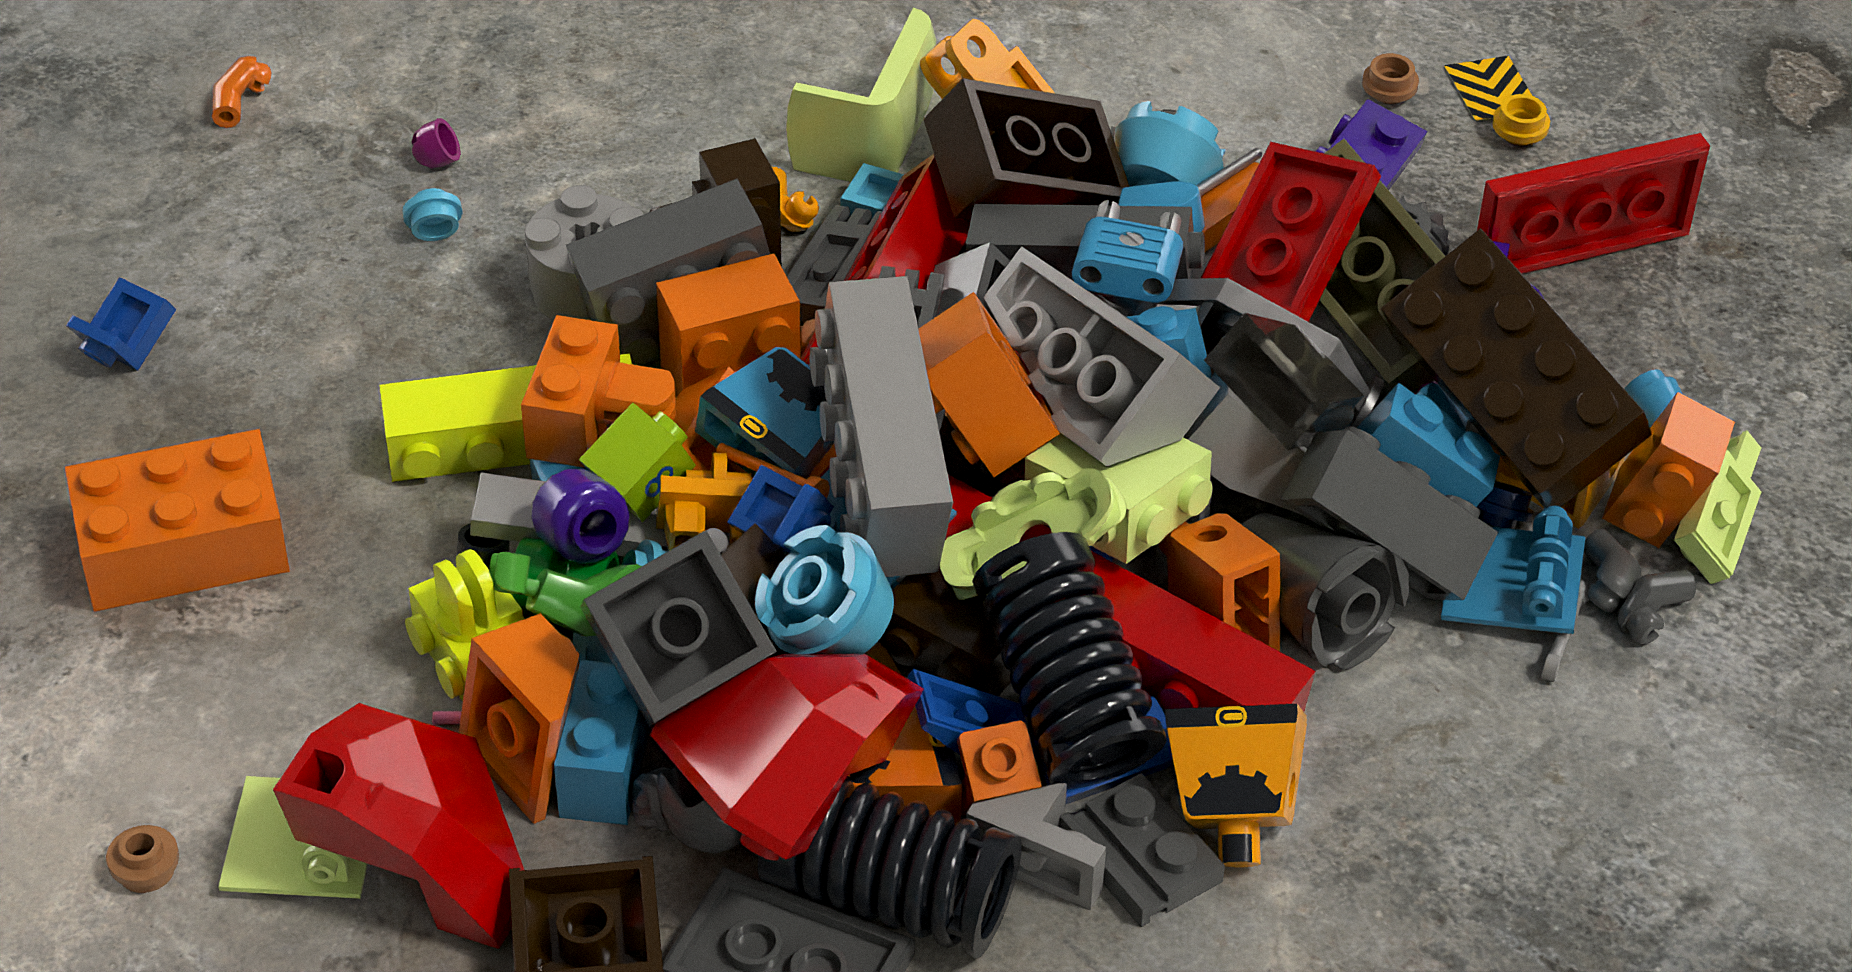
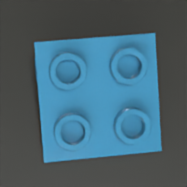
[1441,506,1586,634]

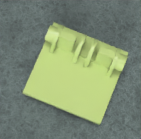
[218,776,368,899]

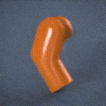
[212,56,272,128]

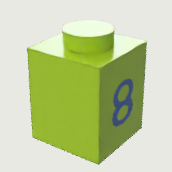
[579,402,696,522]

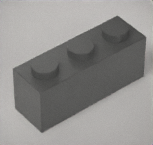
[1281,427,1498,600]

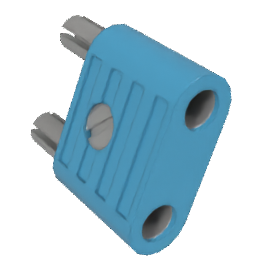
[1072,200,1183,303]

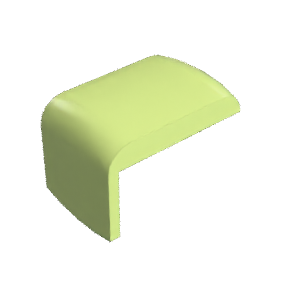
[786,8,936,182]

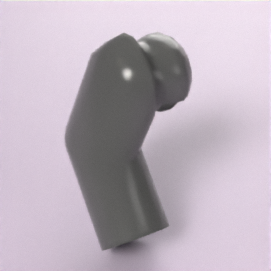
[1584,528,1642,613]
[1618,570,1696,644]

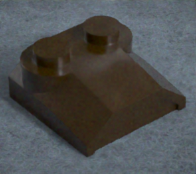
[509,856,663,972]

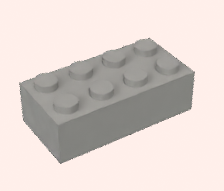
[810,276,953,577]

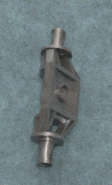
[1091,278,1384,431]

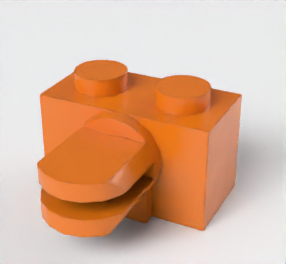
[521,315,676,468]

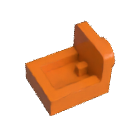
[957,720,1042,816]

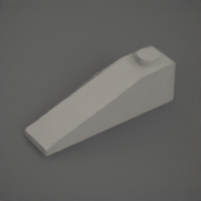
[983,246,1220,466]
[1183,349,1329,514]

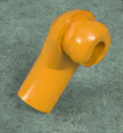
[772,167,819,232]

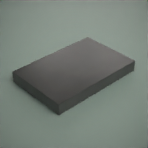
[663,867,915,972]

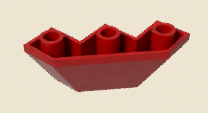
[650,654,924,861]
[273,703,525,949]

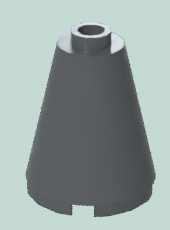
[1241,513,1409,669]

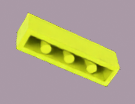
[379,353,632,482]

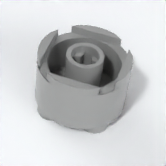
[525,185,644,321]

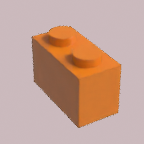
[1602,392,1735,548]

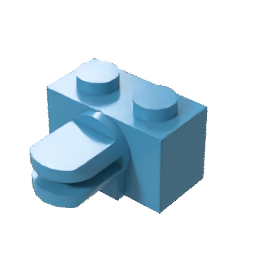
[1357,383,1500,507]

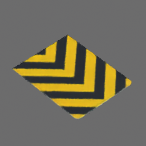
[1444,56,1532,121]

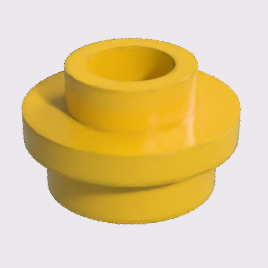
[1492,94,1550,146]

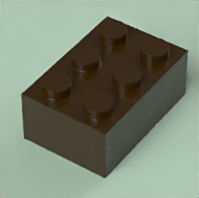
[923,78,1129,221]

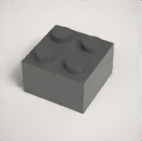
[580,530,777,727]

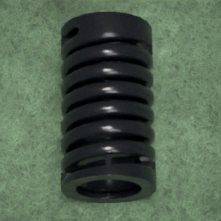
[972,532,1167,789]
[758,776,1022,959]

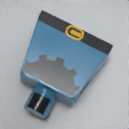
[695,347,834,479]

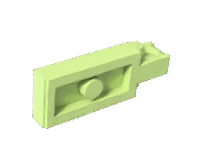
[1674,430,1761,584]

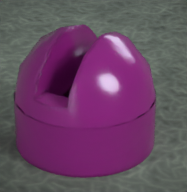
[412,118,461,169]

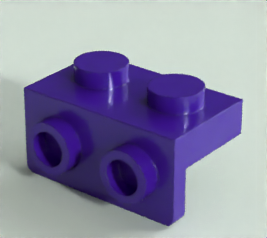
[1316,99,1428,190]

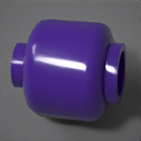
[531,469,630,564]

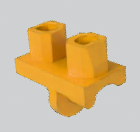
[656,452,751,551]

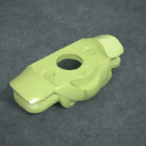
[940,468,1126,600]

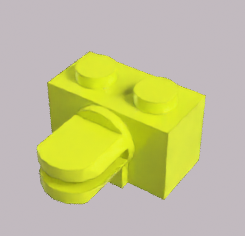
[405,549,525,701]

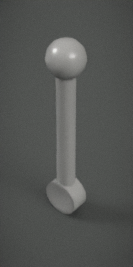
[1541,580,1590,682]

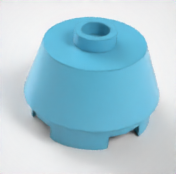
[1114,101,1226,187]
[755,525,894,654]

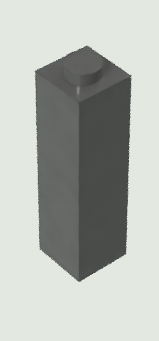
[966,204,1205,292]

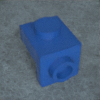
[66,277,176,371]
[727,465,834,556]

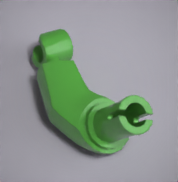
[489,552,642,636]

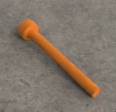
[716,443,830,498]

